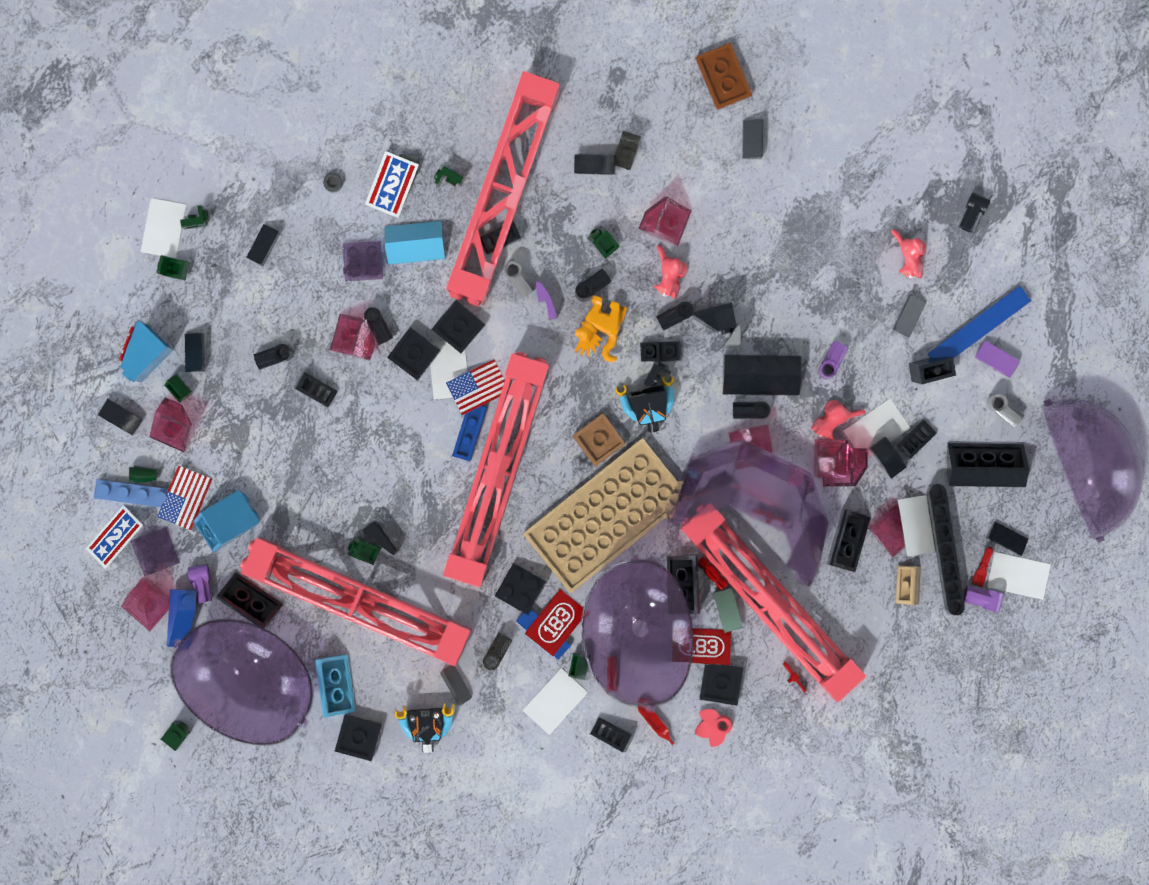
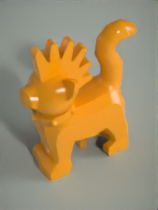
[575,295,627,362]

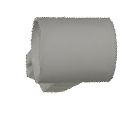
[504,261,536,298]
[986,394,1025,428]

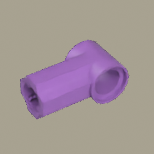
[818,341,849,380]
[188,564,212,604]
[963,585,1004,613]

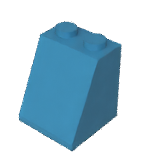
[120,320,173,383]
[193,490,260,553]

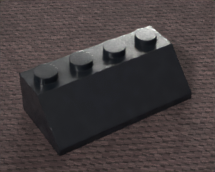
[722,355,801,396]
[947,443,1029,487]

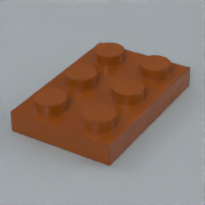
[695,43,752,111]

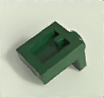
[433,166,465,187]
[180,205,209,230]
[587,226,620,259]
[348,537,381,565]
[160,721,191,751]

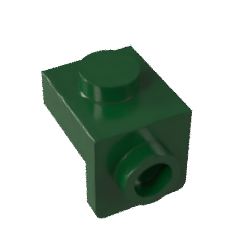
[156,255,190,281]

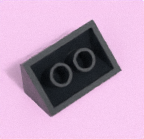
[827,509,871,572]
[667,555,700,614]
[215,573,283,630]

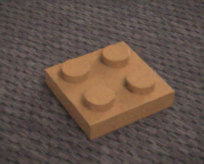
[572,414,626,467]

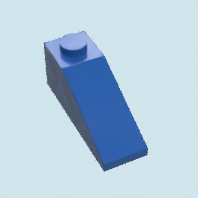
[167,589,197,647]

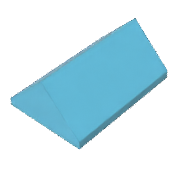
[385,221,445,265]
[315,654,356,718]

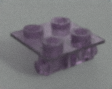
[343,241,383,282]
[131,528,180,576]

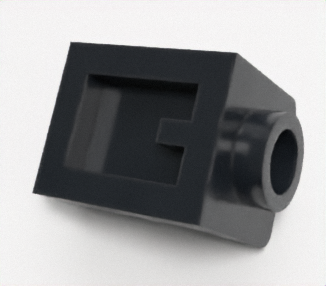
[643,362,671,388]

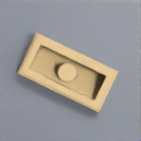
[896,565,921,605]

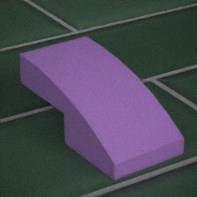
[535,281,557,320]
[975,341,1020,378]

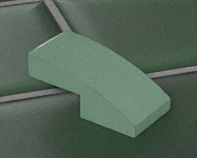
[713,588,743,633]

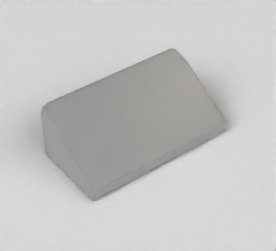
[724,325,741,348]

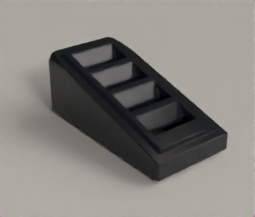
[480,221,522,255]
[294,372,338,408]
[896,419,937,459]
[363,522,398,555]
[590,717,634,753]

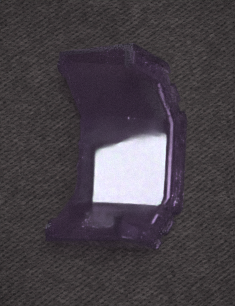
[665,439,829,588]

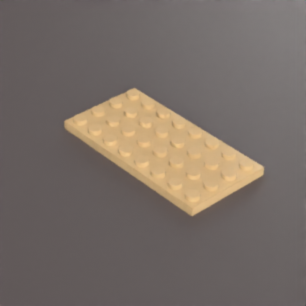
[523,438,690,594]

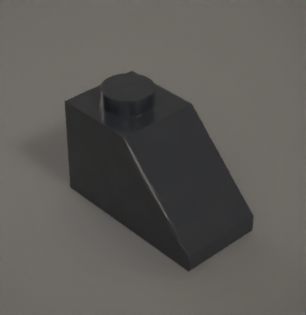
[909,357,956,385]
[868,437,907,479]

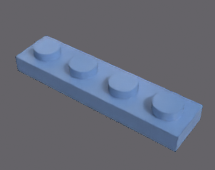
[94,479,168,507]

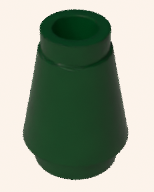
[129,465,157,484]

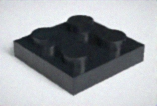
[432,300,485,354]
[387,327,441,381]
[495,563,547,615]
[699,664,743,706]
[335,714,382,762]

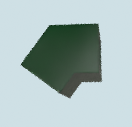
[164,374,194,403]
[568,653,590,680]

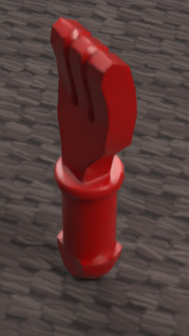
[971,547,993,587]

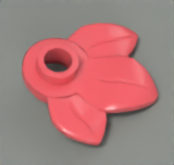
[695,709,732,747]

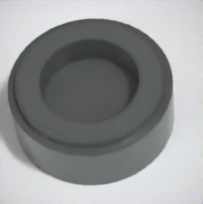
[323,173,343,193]

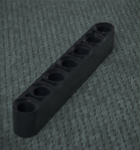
[926,484,965,616]

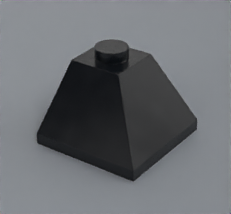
[692,302,736,335]

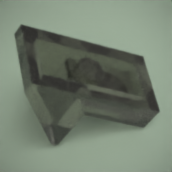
[615,131,641,170]

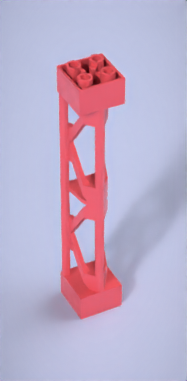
[446,71,560,307]
[443,351,549,587]
[680,503,867,703]
[240,537,472,666]

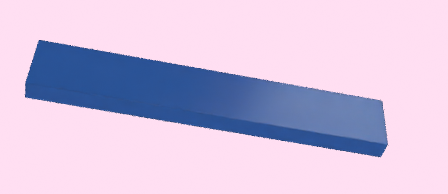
[927,286,1031,358]

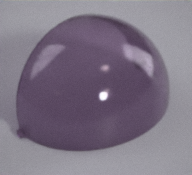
[1043,399,1143,543]
[581,555,693,711]
[170,619,313,745]

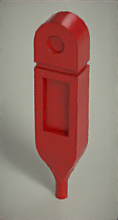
[637,702,674,745]

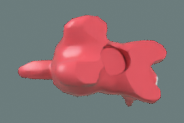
[891,229,926,278]
[654,245,687,299]
[811,400,866,440]

